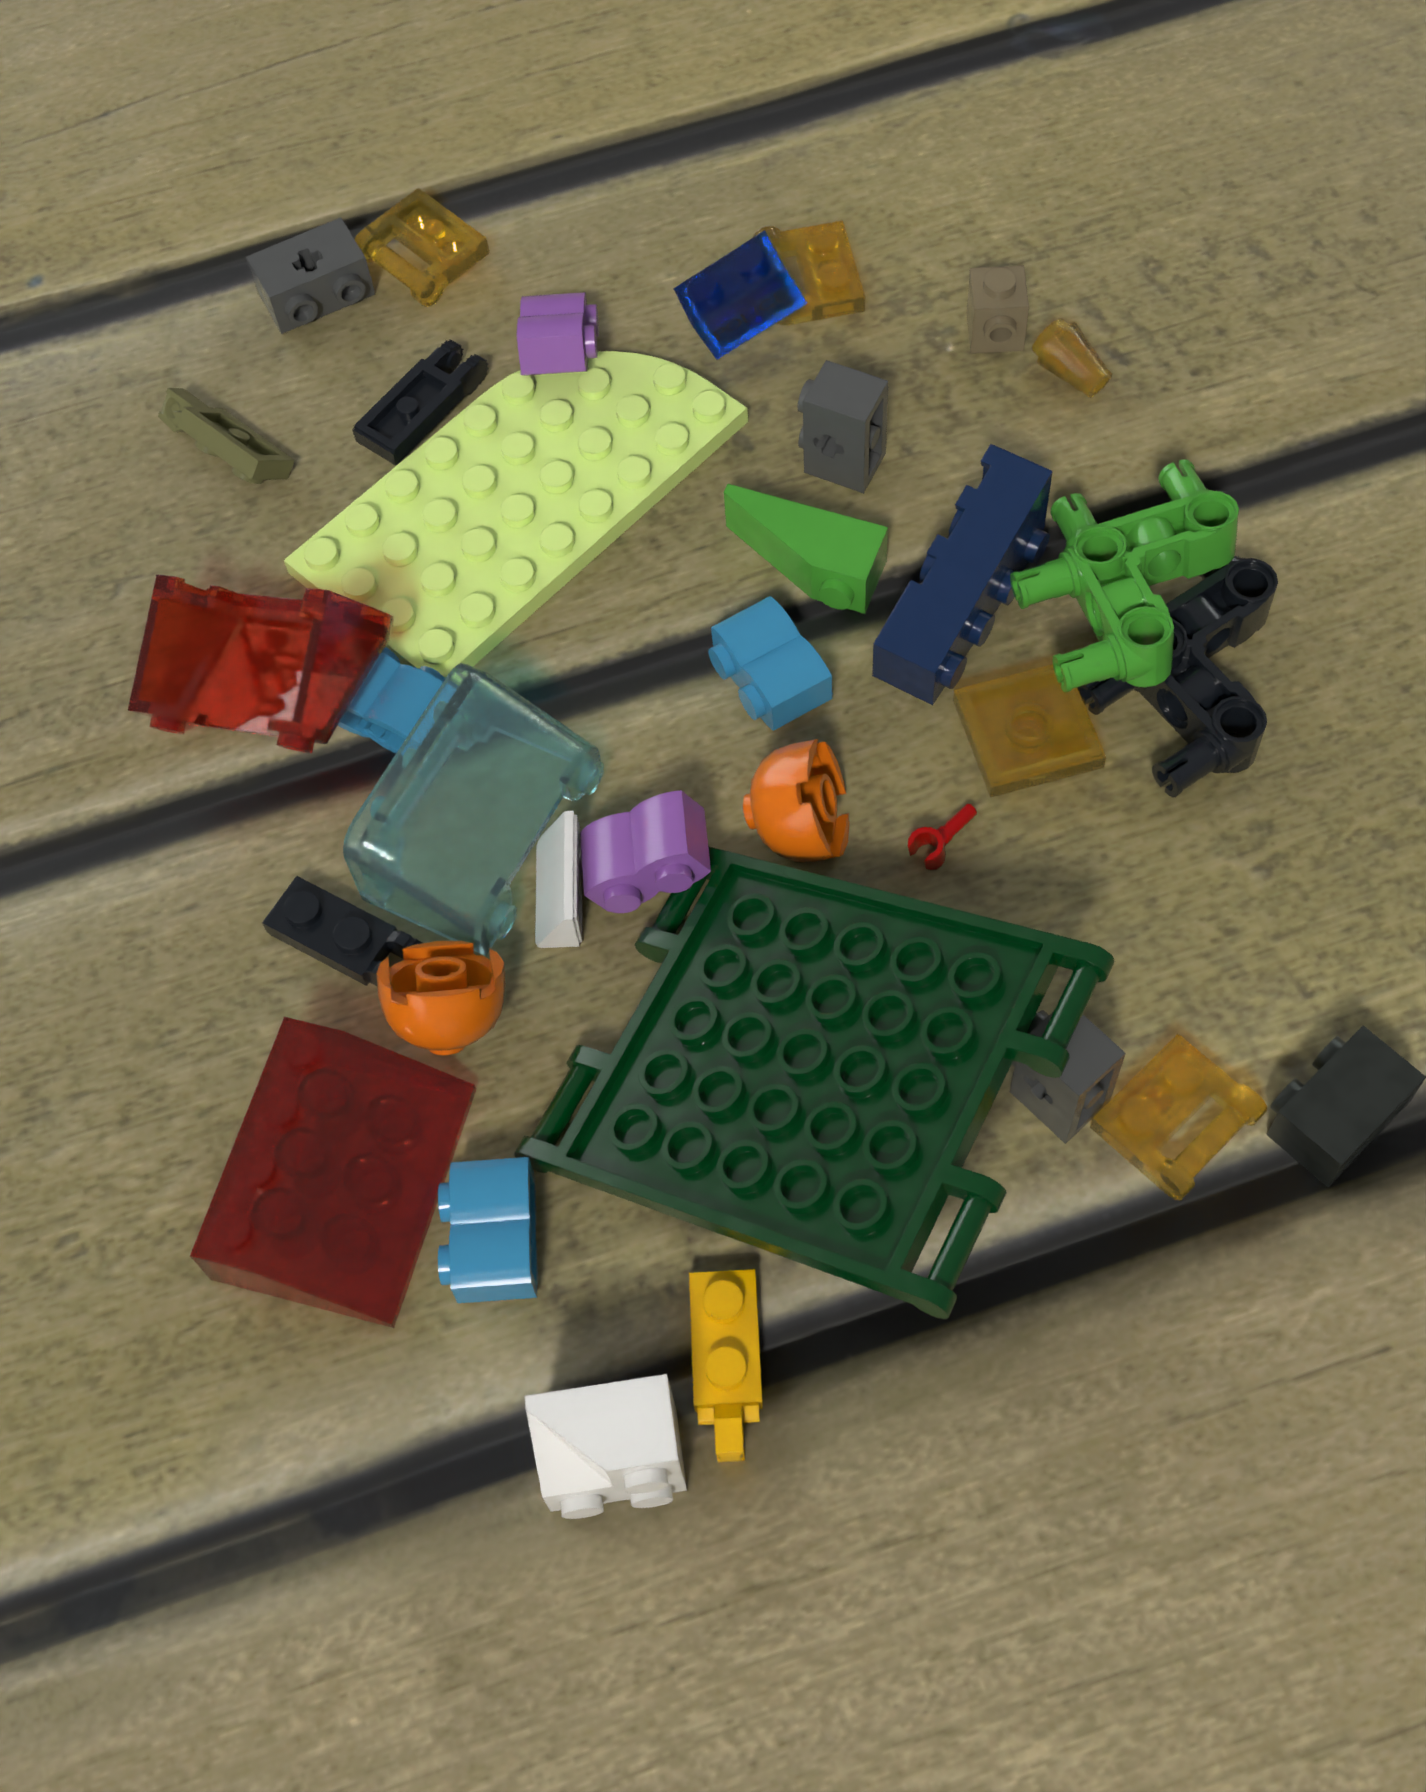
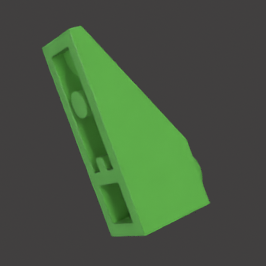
[724,484,888,614]

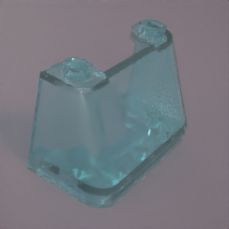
[343,663,604,956]

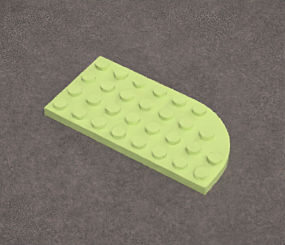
[284,351,748,687]

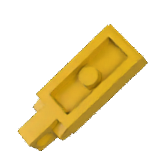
[689,1269,763,1462]

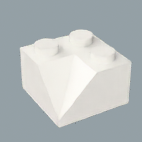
[525,1374,687,1519]

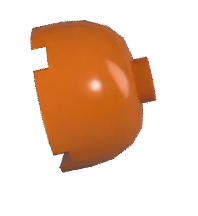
[743,739,849,862]
[377,941,506,1055]

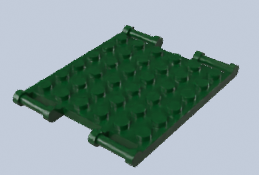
[514,846,1114,1319]

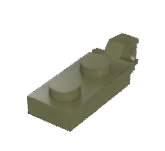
[158,388,295,484]

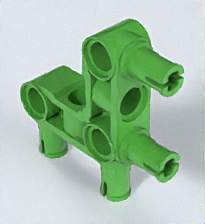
[1010,459,1239,693]

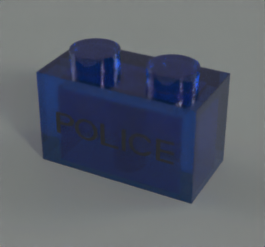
[673,230,807,360]

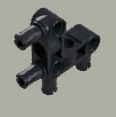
[1076,556,1278,797]

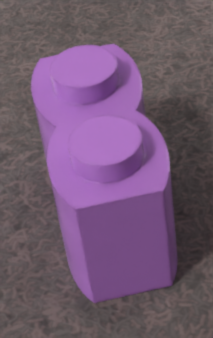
[517,292,599,376]
[580,790,711,913]

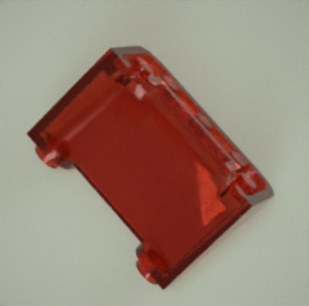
[128,575,394,753]

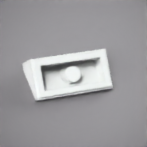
[535,811,583,948]

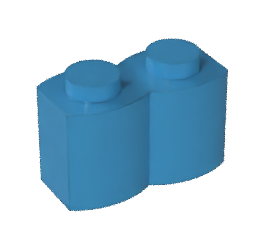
[708,596,833,731]
[314,641,455,761]
[438,1157,538,1303]

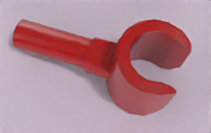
[907,804,977,870]

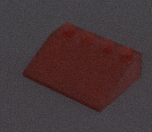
[190,1017,477,1328]

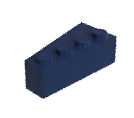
[872,444,1053,705]

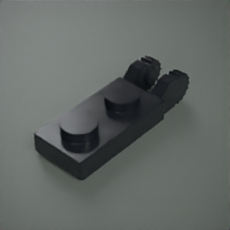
[352,339,489,466]
[262,876,423,987]

